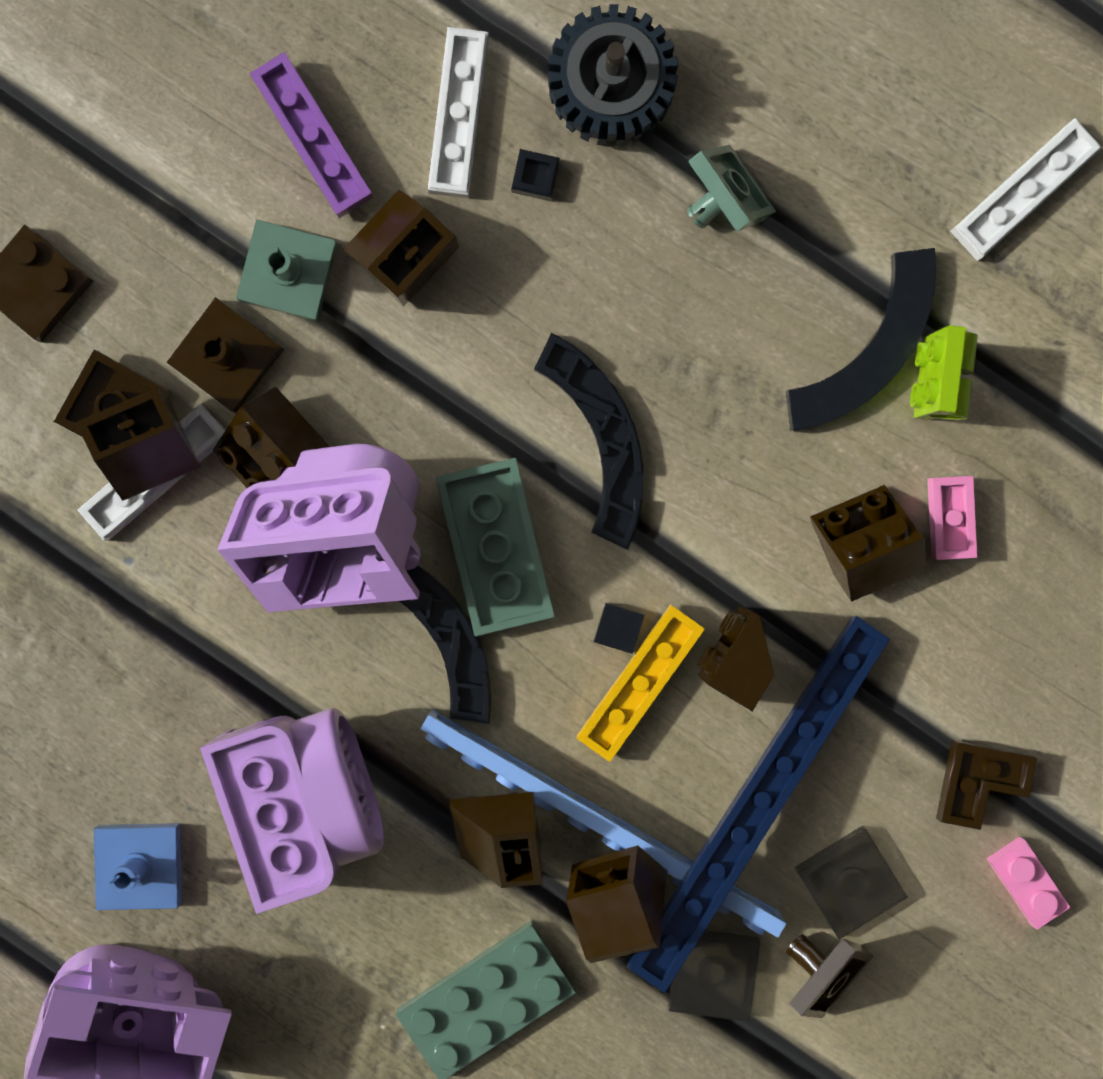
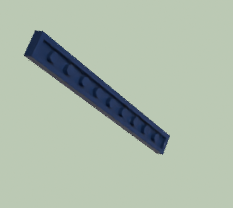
[627,616,890,993]

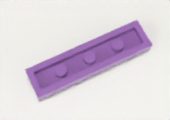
[249,52,373,218]

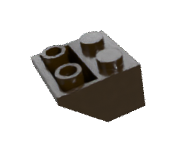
[343,190,459,307]
[213,387,330,489]
[76,388,201,501]
[810,485,927,602]
[697,606,775,712]
[450,792,543,888]
[566,845,667,963]

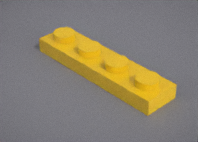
[576,604,705,762]

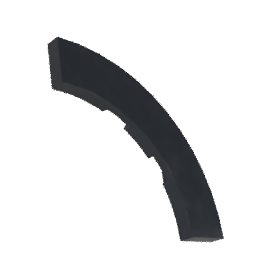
[786,248,936,431]
[534,332,644,550]
[399,565,492,724]

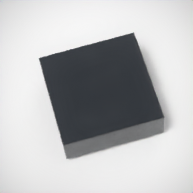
[511,149,560,201]
[593,602,645,654]

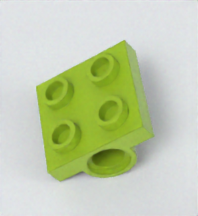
[910,325,978,420]

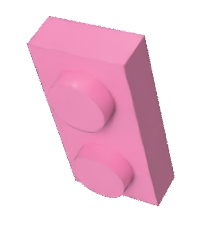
[928,476,977,560]
[986,836,1070,930]

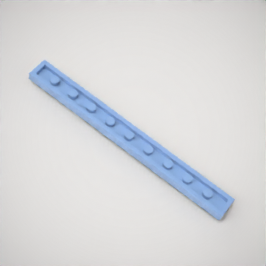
[420,709,787,937]

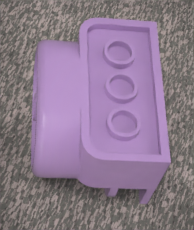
[217,444,421,612]
[200,708,384,914]
[24,944,232,1079]

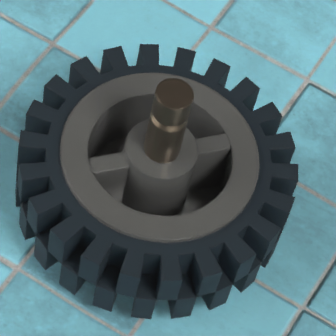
[548,4,678,146]

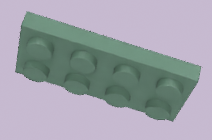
[436,458,555,637]
[396,920,576,1079]

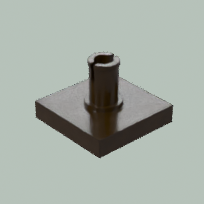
[166,297,284,413]
[786,934,873,1018]

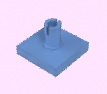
[94,823,182,910]

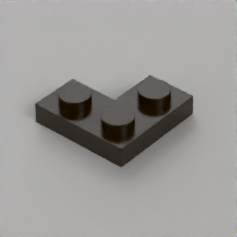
[936,739,1037,830]

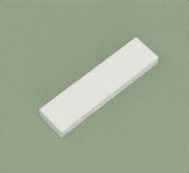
[428,27,489,199]
[950,118,1102,261]
[77,404,226,541]

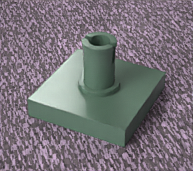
[687,145,776,231]
[236,219,338,322]

